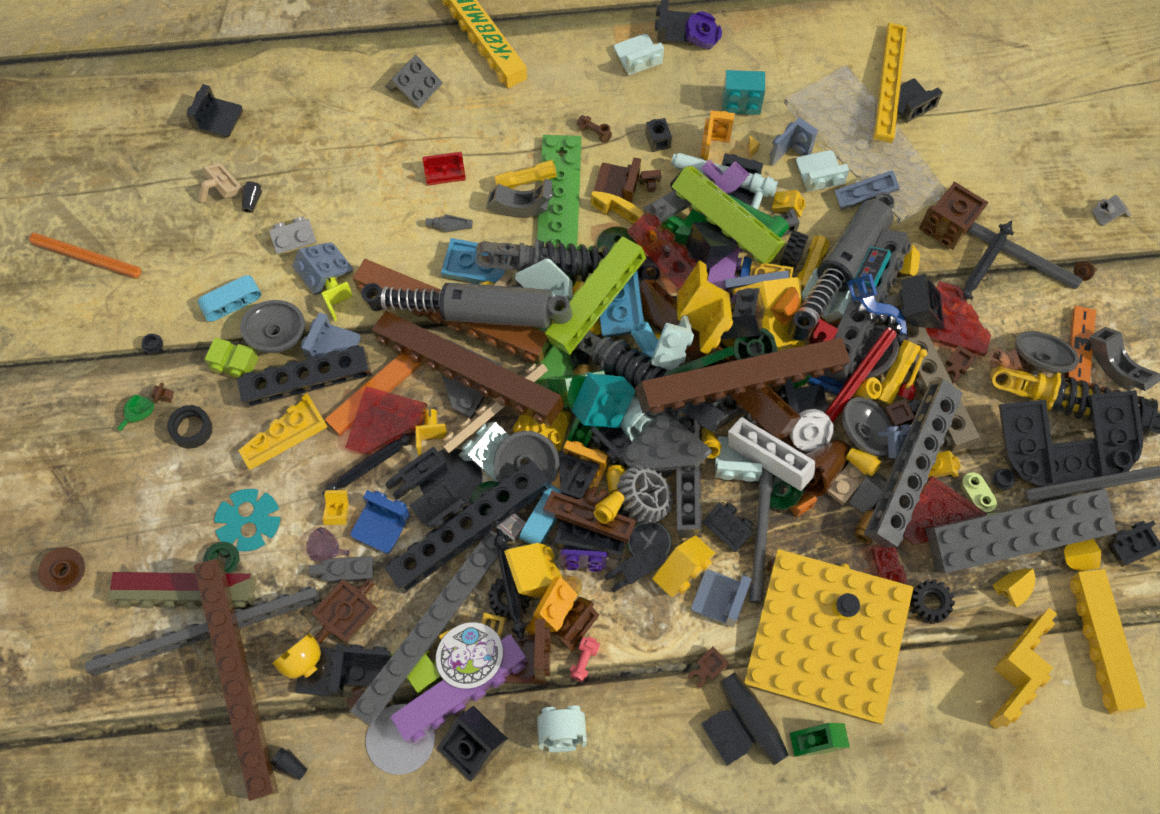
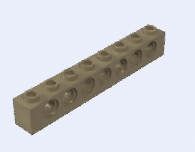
[885,294,980,453]

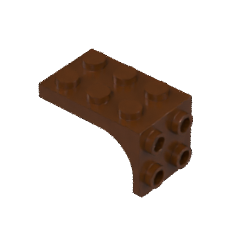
[919,181,989,250]
[500,619,551,684]

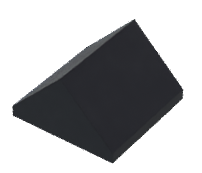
[685,222,738,271]

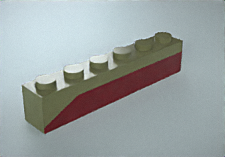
[108,572,256,609]

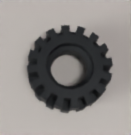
[780,230,809,270]
[488,578,530,620]
[909,579,955,624]

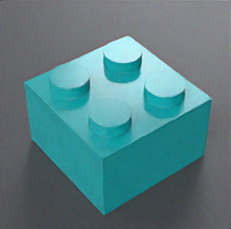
[722,70,765,115]
[572,373,636,428]

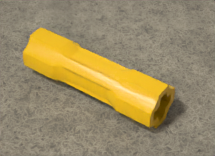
[495,159,557,189]
[797,235,830,292]
[877,339,921,405]

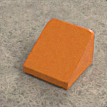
[789,494,817,517]

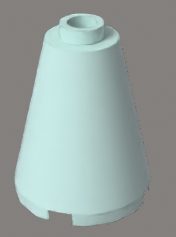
[620,396,660,442]

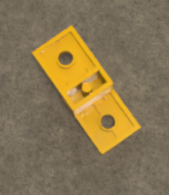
[677,261,733,355]
[989,608,1057,729]

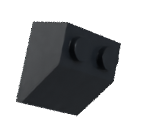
[899,273,945,330]
[720,288,765,340]
[437,706,508,781]

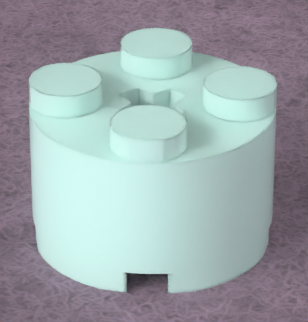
[537,706,587,752]

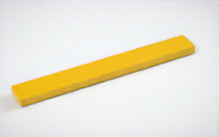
[873,23,907,143]

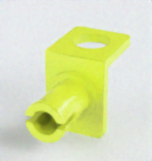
[321,277,353,321]

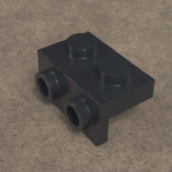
[1107,520,1160,567]

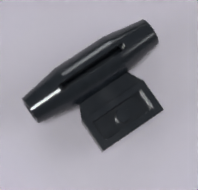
[701,673,789,766]

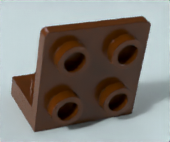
[594,157,641,203]

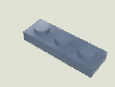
[835,170,900,211]
[723,271,789,292]

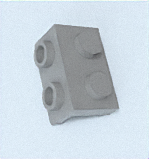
[269,216,316,254]

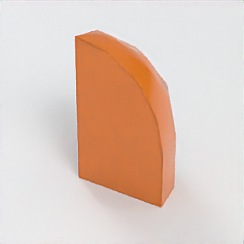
[771,287,799,325]

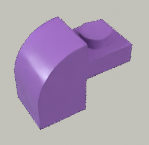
[701,160,750,193]

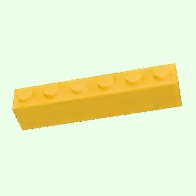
[1070,569,1146,715]

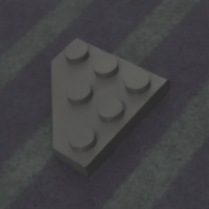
[441,339,502,419]
[621,412,712,471]

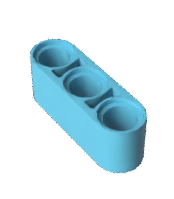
[197,275,262,322]
[519,484,561,544]

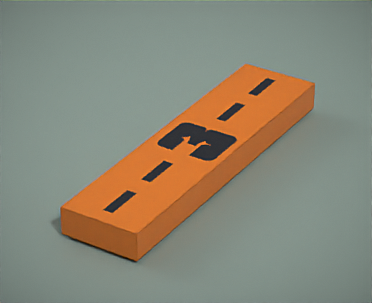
[1066,306,1096,385]

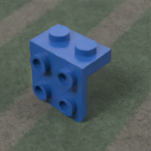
[351,490,410,554]

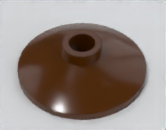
[38,547,85,592]

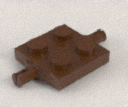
[311,578,378,644]

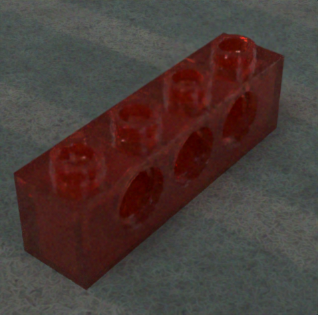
[627,213,698,290]

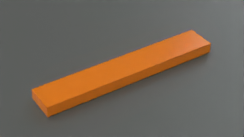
[324,353,423,436]

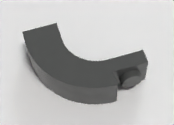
[486,179,553,218]
[1089,327,1160,391]

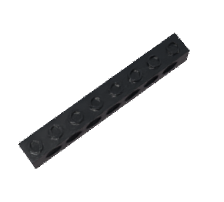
[384,461,551,594]

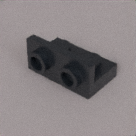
[702,502,756,552]

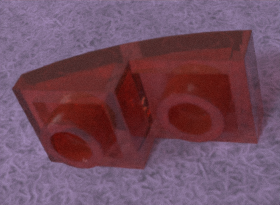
[871,546,908,585]

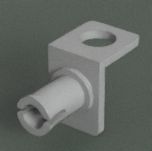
[1092,194,1132,226]

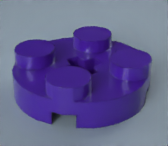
[685,11,722,50]

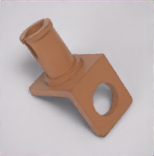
[990,348,1031,379]

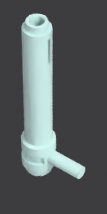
[671,153,778,209]

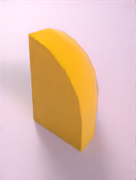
[898,245,920,276]
[1064,539,1102,571]
[992,568,1035,608]

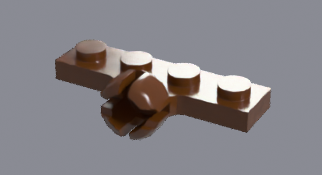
[543,487,636,543]

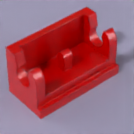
[422,151,466,186]
[808,319,839,345]

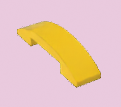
[591,191,658,247]

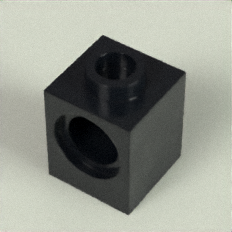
[645,118,672,152]

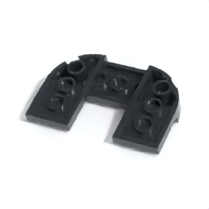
[999,390,1143,487]

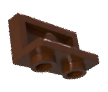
[551,596,599,651]

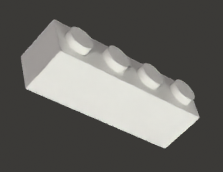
[728,417,815,491]

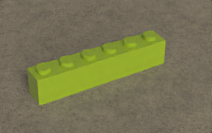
[671,166,786,264]
[545,236,646,355]

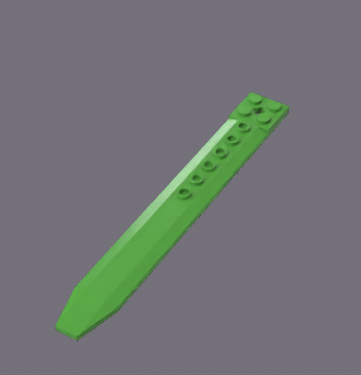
[530,135,582,410]

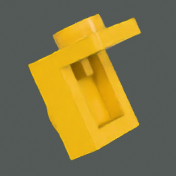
[772,190,806,217]
[928,450,961,479]
[323,490,350,525]

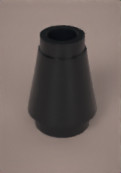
[241,181,262,213]
[270,747,308,781]

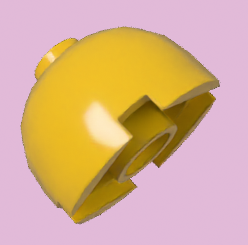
[272,633,321,679]

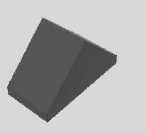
[848,472,887,514]

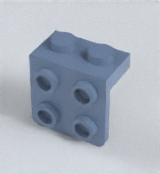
[292,242,353,295]
[301,312,361,368]

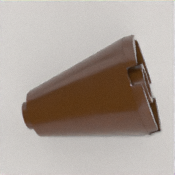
[804,440,850,496]

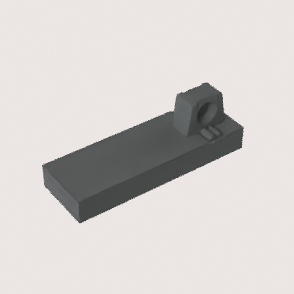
[643,190,692,226]

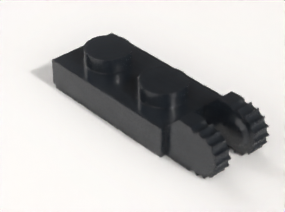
[385,447,447,500]
[604,541,668,593]

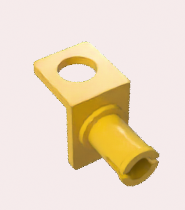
[416,409,447,457]

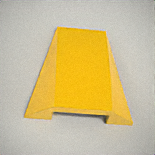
[732,277,804,352]

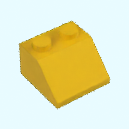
[504,543,562,599]

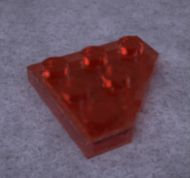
[925,281,991,357]
[345,386,428,455]
[903,476,988,544]

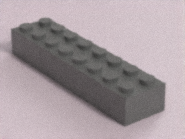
[925,489,1117,573]

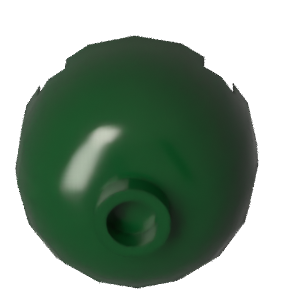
[733,328,777,360]

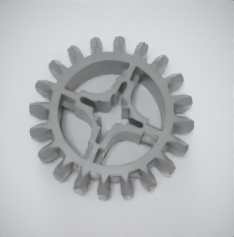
[616,464,674,524]

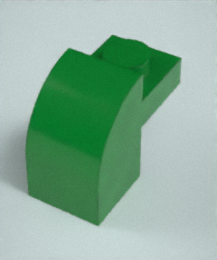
[661,209,709,245]

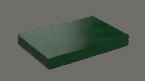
[665,346,735,376]

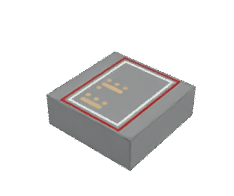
[496,514,526,542]

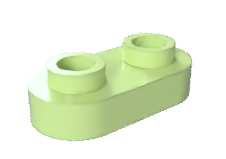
[960,472,997,515]

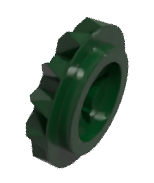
[203,542,240,573]

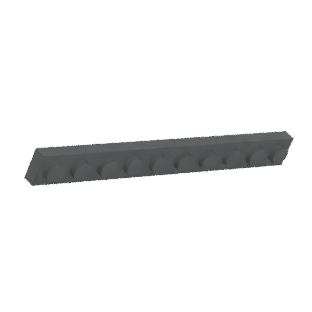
[350,531,508,727]
[85,587,321,676]

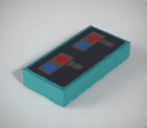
[855,247,891,288]

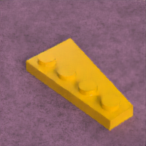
[238,393,327,470]

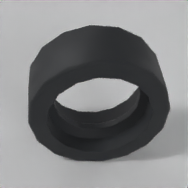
[167,405,213,449]

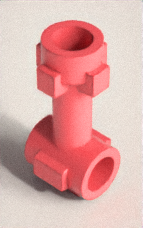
[570,636,600,682]

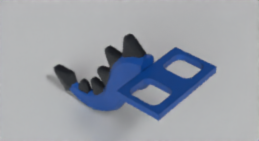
[847,274,909,347]

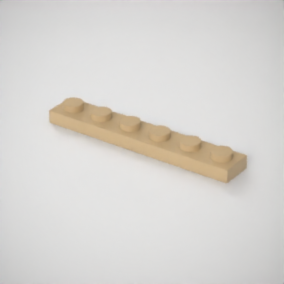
[440,363,548,453]

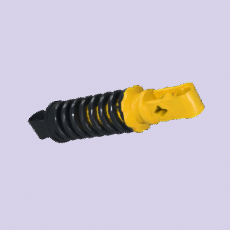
[990,366,1160,439]

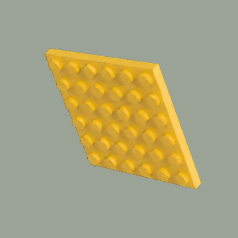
[744,549,914,725]

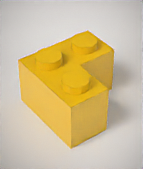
[652,535,716,597]

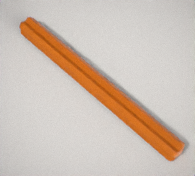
[29,232,142,278]

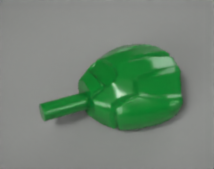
[117,395,154,431]

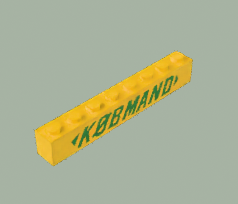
[441,0,527,88]

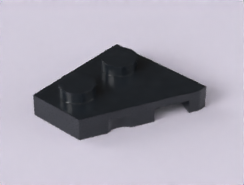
[559,452,599,499]

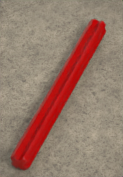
[824,327,896,423]

